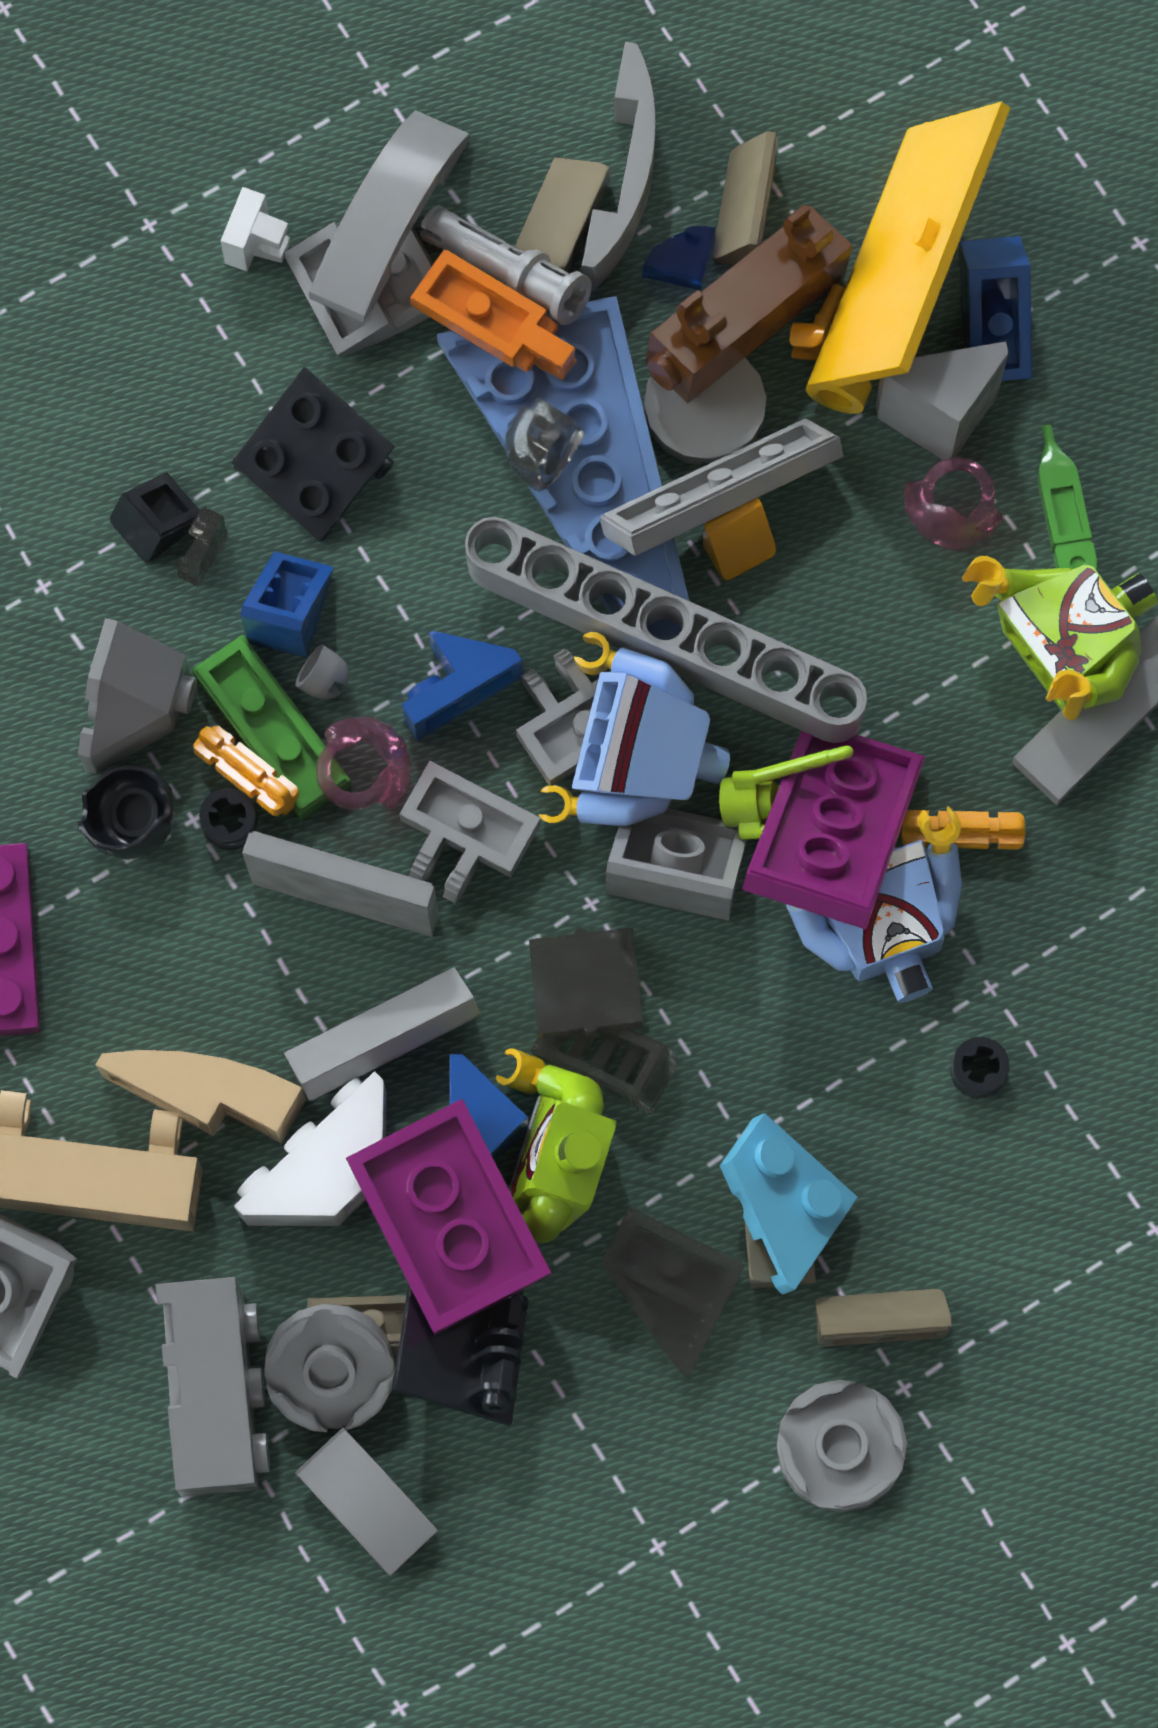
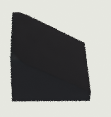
[110,472,205,562]

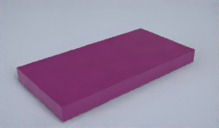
[742,731,925,930]

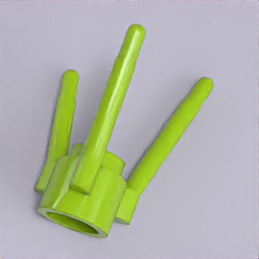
[719,746,854,840]

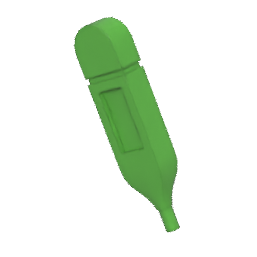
[1037,425,1097,570]

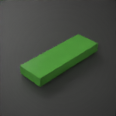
[191,634,352,821]

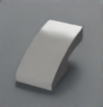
[294,1428,438,1576]

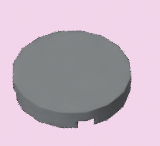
[644,358,767,465]
[264,1304,395,1432]
[776,1379,907,1513]

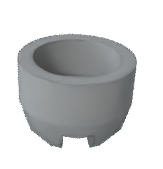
[295,644,349,700]

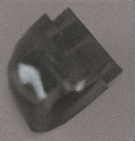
[505,398,586,492]

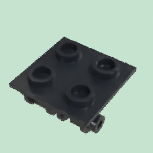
[231,367,395,542]
[392,1284,529,1426]

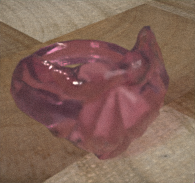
[903,457,1003,551]
[316,716,411,809]

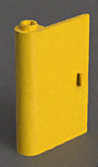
[806,101,1011,414]

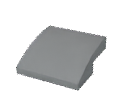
[283,222,434,358]

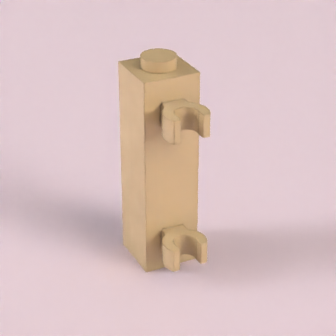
[0,1090,203,1232]

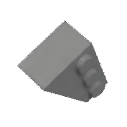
[155,1277,270,1497]

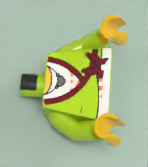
[962,556,1158,721]
[496,1048,616,1243]

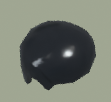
[77,763,175,860]

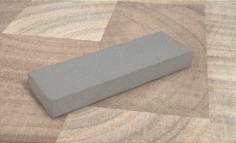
[284,967,481,1101]

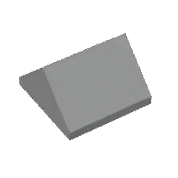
[875,342,1008,464]
[606,808,747,921]

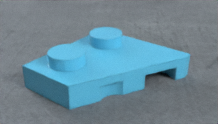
[720,1113,858,1295]

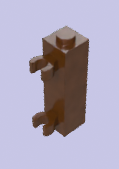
[645,204,853,404]

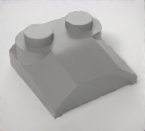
[0,1214,77,1379]

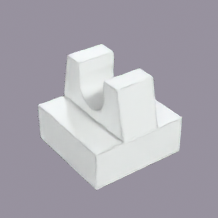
[221,187,291,272]

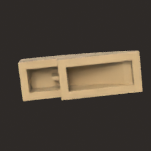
[95,1050,306,1144]

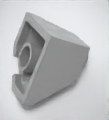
[78,618,197,774]

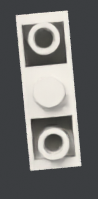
[234,1071,387,1226]

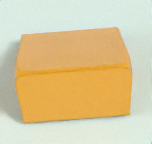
[702,498,776,581]

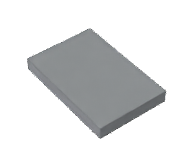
[242,831,439,937]

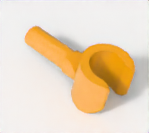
[789,284,845,360]

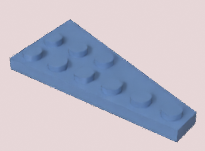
[437,296,689,640]

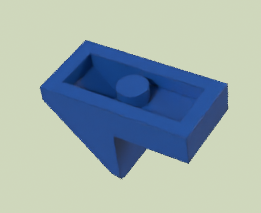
[401,631,523,742]

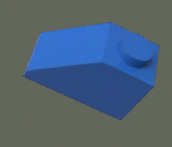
[959,236,1032,381]

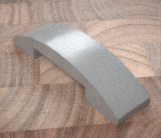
[582,42,655,290]
[309,110,470,323]

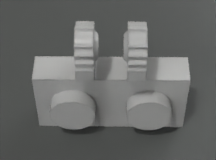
[516,648,611,786]
[399,761,541,903]

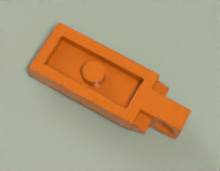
[410,250,577,381]

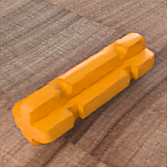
[193,726,300,816]
[901,810,1026,850]

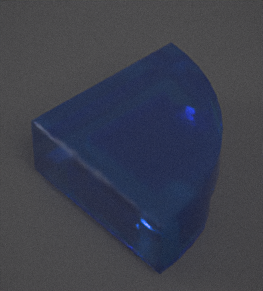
[642,226,716,291]

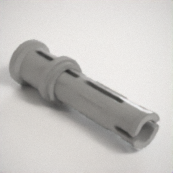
[420,205,592,326]

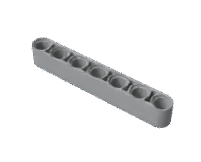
[465,517,867,743]

